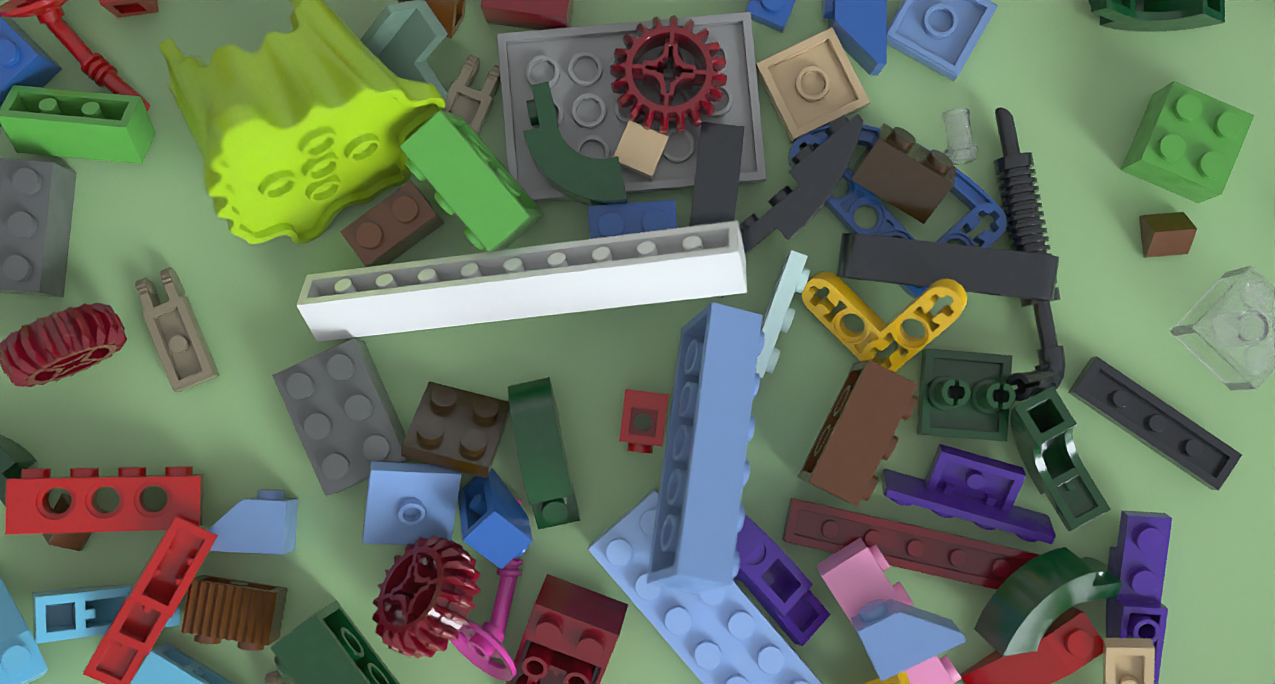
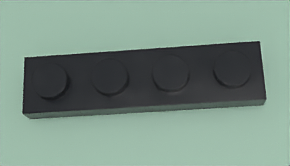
[1068,356,1242,491]

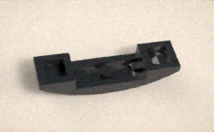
[689,122,744,298]

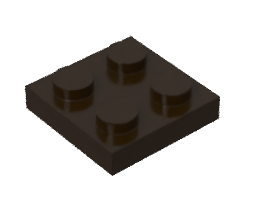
[401,381,510,478]

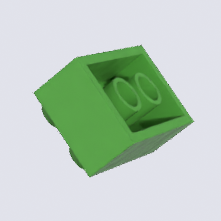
[400,110,545,252]

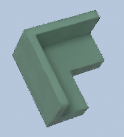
[360,0,449,100]

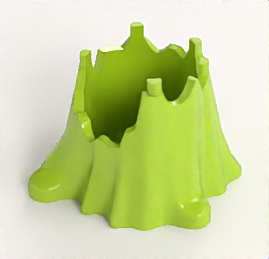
[159,0,446,245]

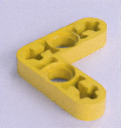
[801,271,967,372]

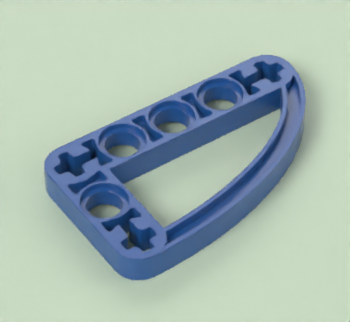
[788,124,1007,299]

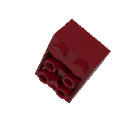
[506,574,628,684]

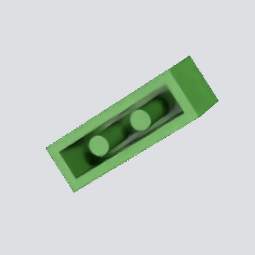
[0,85,156,164]

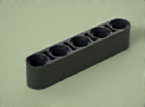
[837,233,1059,301]

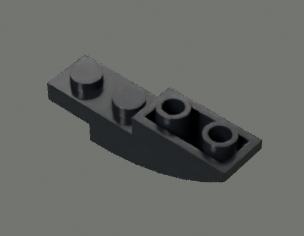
[739,114,864,254]

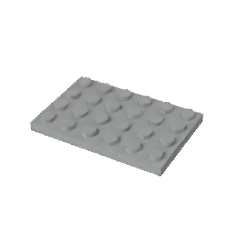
[497,12,767,202]

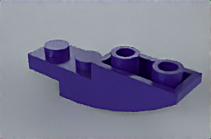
[1106,510,1172,684]
[733,514,831,646]

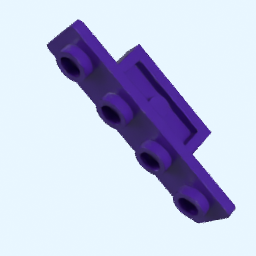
[881,444,1056,544]

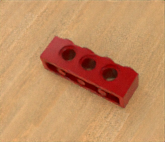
[5,466,203,535]

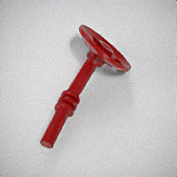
[0,0,150,111]

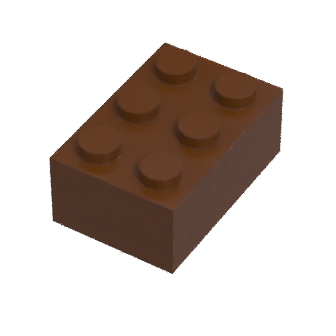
[797,360,918,506]

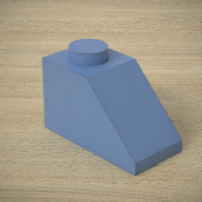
[208,489,298,555]
[850,599,966,681]

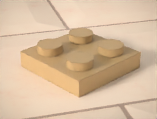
[756,27,870,143]

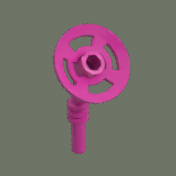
[450,499,523,681]

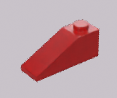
[960,606,1103,684]

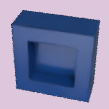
[745,0,796,32]

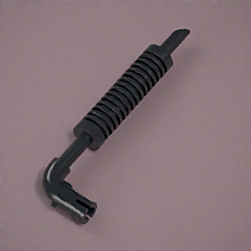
[993,107,1066,401]

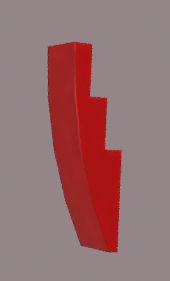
[83,515,218,684]

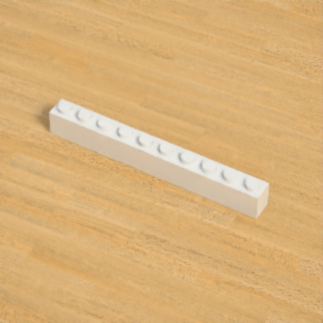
[296,221,747,342]

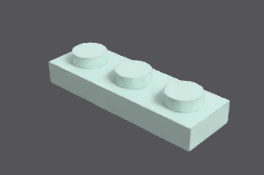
[756,250,810,379]

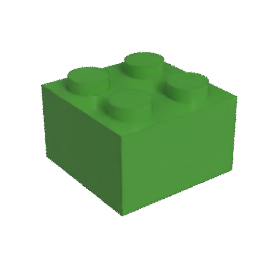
[1121,81,1254,203]

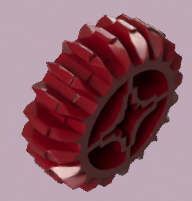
[610,15,727,134]
[0,303,127,387]
[372,535,481,659]

